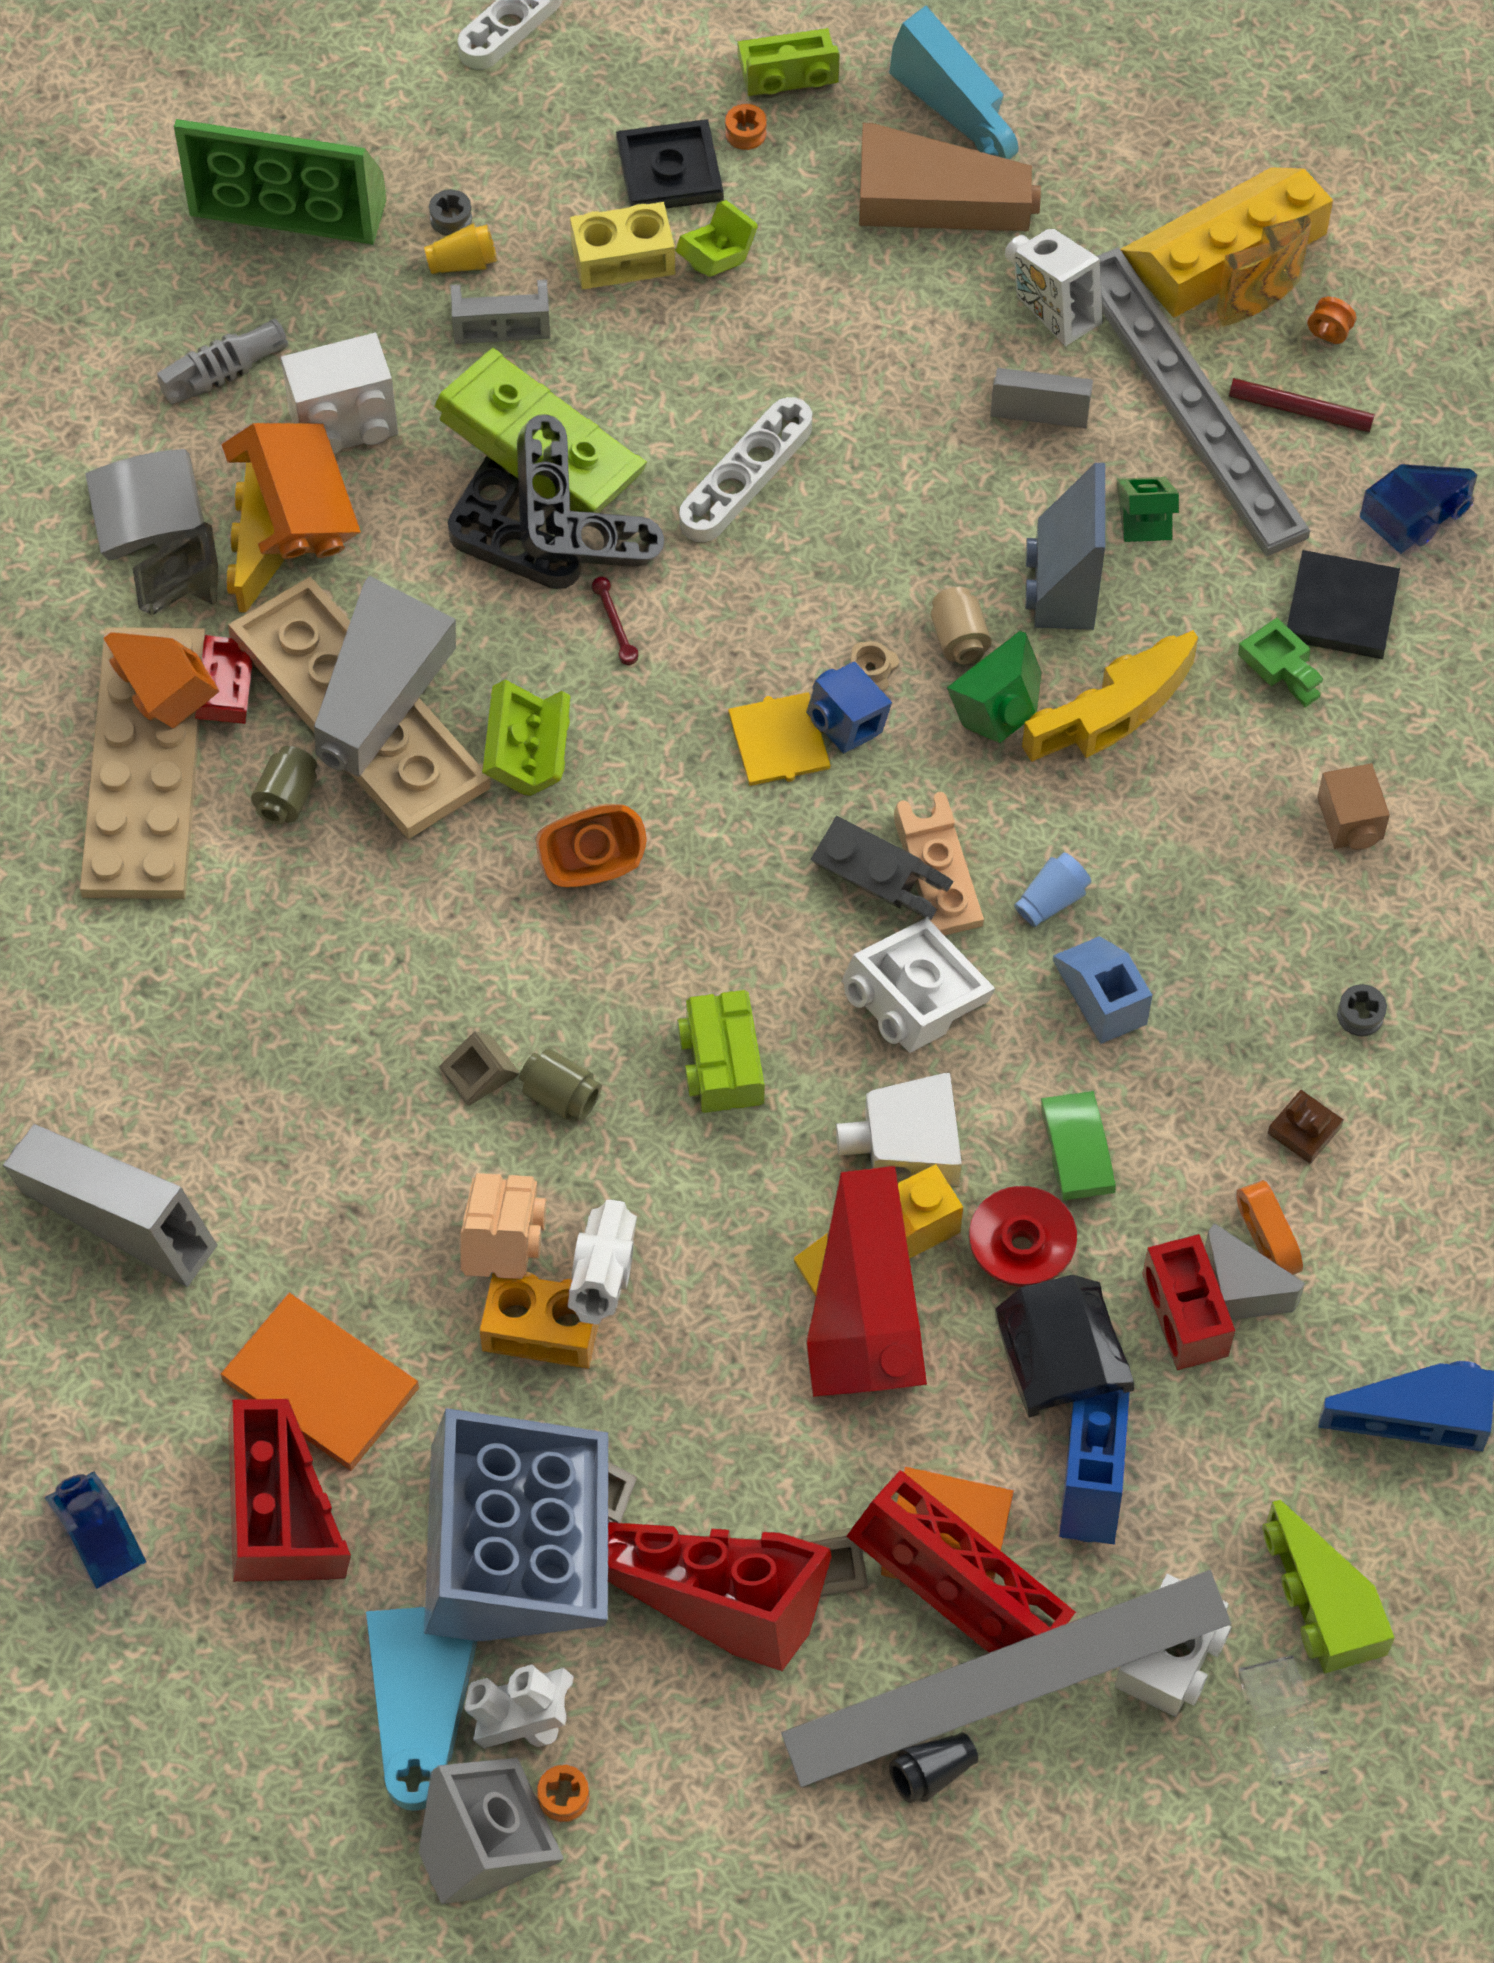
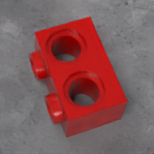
[1142,1234,1235,1371]

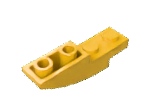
[1022,630,1198,762]

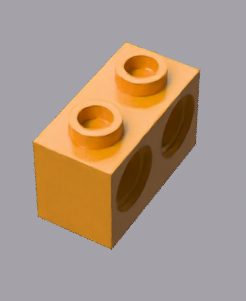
[480,1272,599,1369]

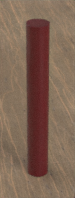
[1229,378,1375,433]

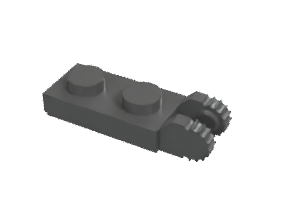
[810,815,953,920]

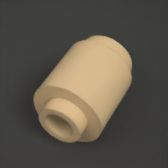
[931,587,992,664]

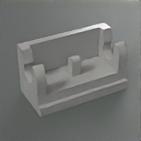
[451,279,550,344]

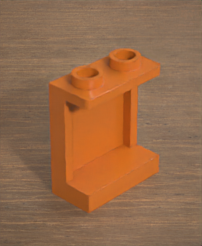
[221,423,361,559]

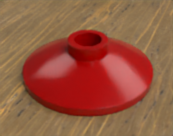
[969,1186,1077,1287]

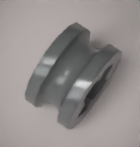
[429,189,472,236]
[1337,984,1387,1037]

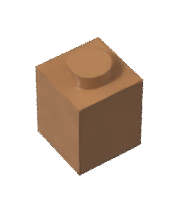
[1317,763,1390,850]

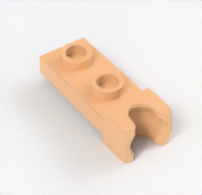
[894,792,984,936]

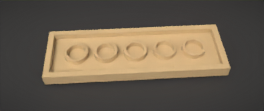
[228,576,490,840]
[80,627,206,899]

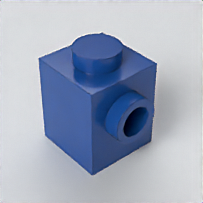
[806,661,892,754]

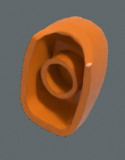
[535,804,647,888]

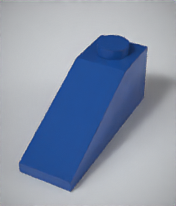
[1318,1361,1494,1452]
[1059,1389,1130,1545]

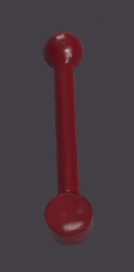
[591,576,639,665]

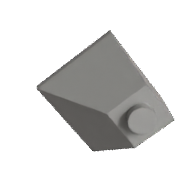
[419,1758,564,1904]

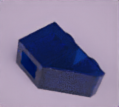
[1359,464,1478,554]
[44,1471,147,1589]

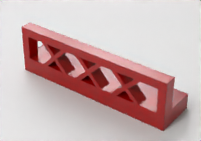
[846,1470,1076,1653]

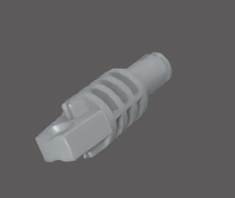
[157,318,288,404]

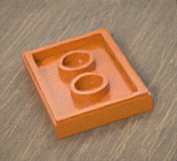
[221,1292,419,1471]

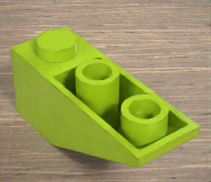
[1262,1499,1395,1674]

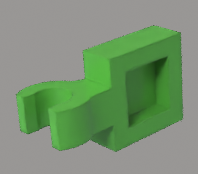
[1238,617,1323,707]

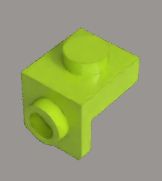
[675,200,758,277]

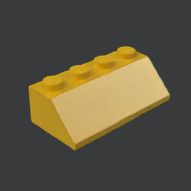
[1120,167,1333,318]

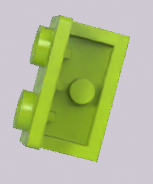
[737,28,840,96]
[482,679,571,796]

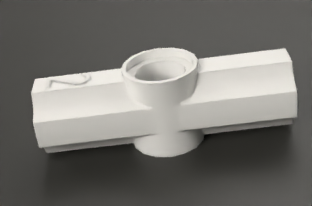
[568,1200,637,1324]

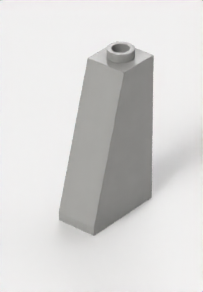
[314,576,456,777]
[3,1124,218,1287]

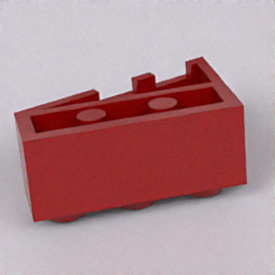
[228,1399,351,1582]

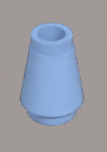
[1014,852,1091,927]

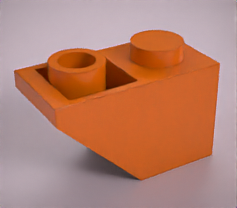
[103,632,220,729]

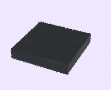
[616,119,724,209]
[1287,550,1400,659]

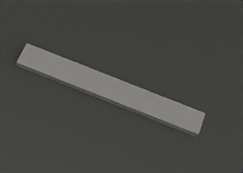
[1096,247,1310,557]
[781,1570,1231,1787]

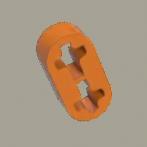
[1236,1180,1303,1275]

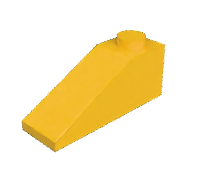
[794,1164,963,1297]

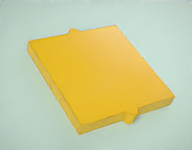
[728,692,831,786]

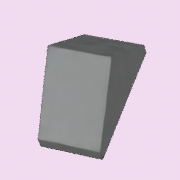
[1205,1223,1305,1320]

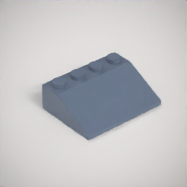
[424,1408,608,1641]

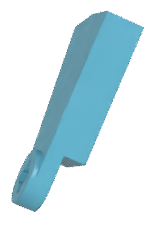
[889,5,1019,160]
[366,1607,478,1811]

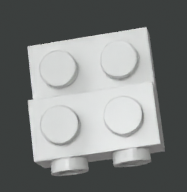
[841,918,995,1053]

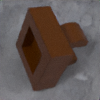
[1267,1090,1344,1164]

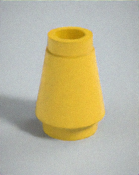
[424,223,497,274]

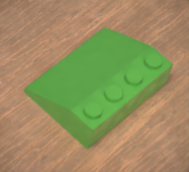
[174,119,387,245]

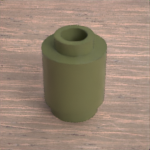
[251,746,317,825]
[519,1048,602,1121]

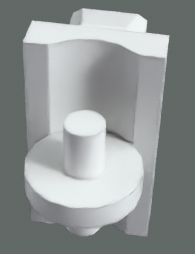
[464,1665,574,1748]

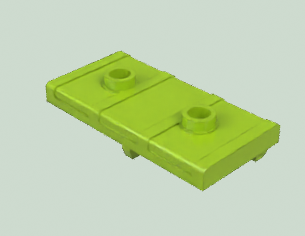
[434,347,647,513]

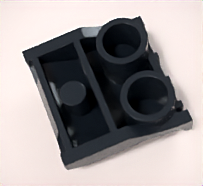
[995,1275,1134,1418]

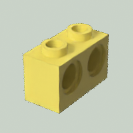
[570,202,675,290]

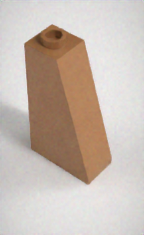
[859,123,1041,231]

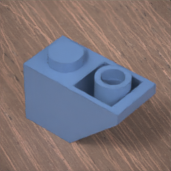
[1053,936,1152,1044]

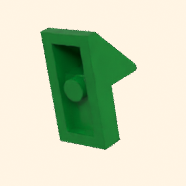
[1117,477,1179,542]

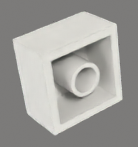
[281,332,398,455]

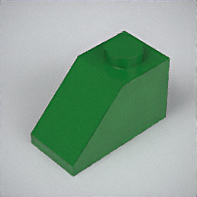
[947,631,1042,743]

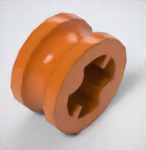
[725,104,767,150]
[1307,296,1357,344]
[537,1765,589,1822]

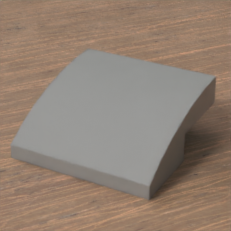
[85,449,206,560]

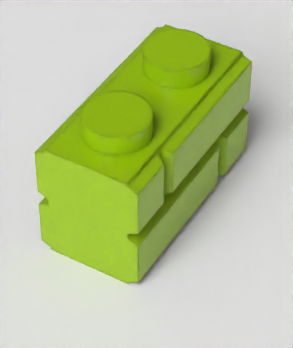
[677,990,765,1113]

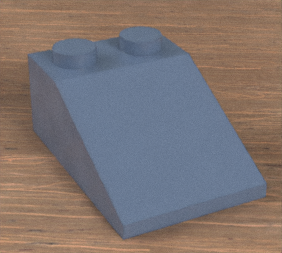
[1025,463,1105,630]

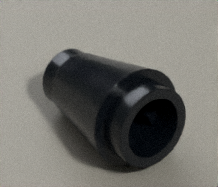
[889,1732,978,1803]

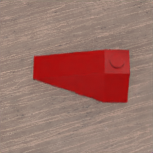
[806,1166,927,1397]
[608,1522,831,1671]

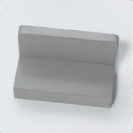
[990,368,1093,428]

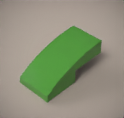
[1041,1091,1116,1201]

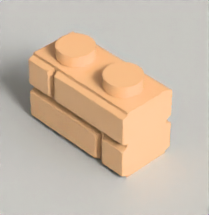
[461,1173,547,1279]

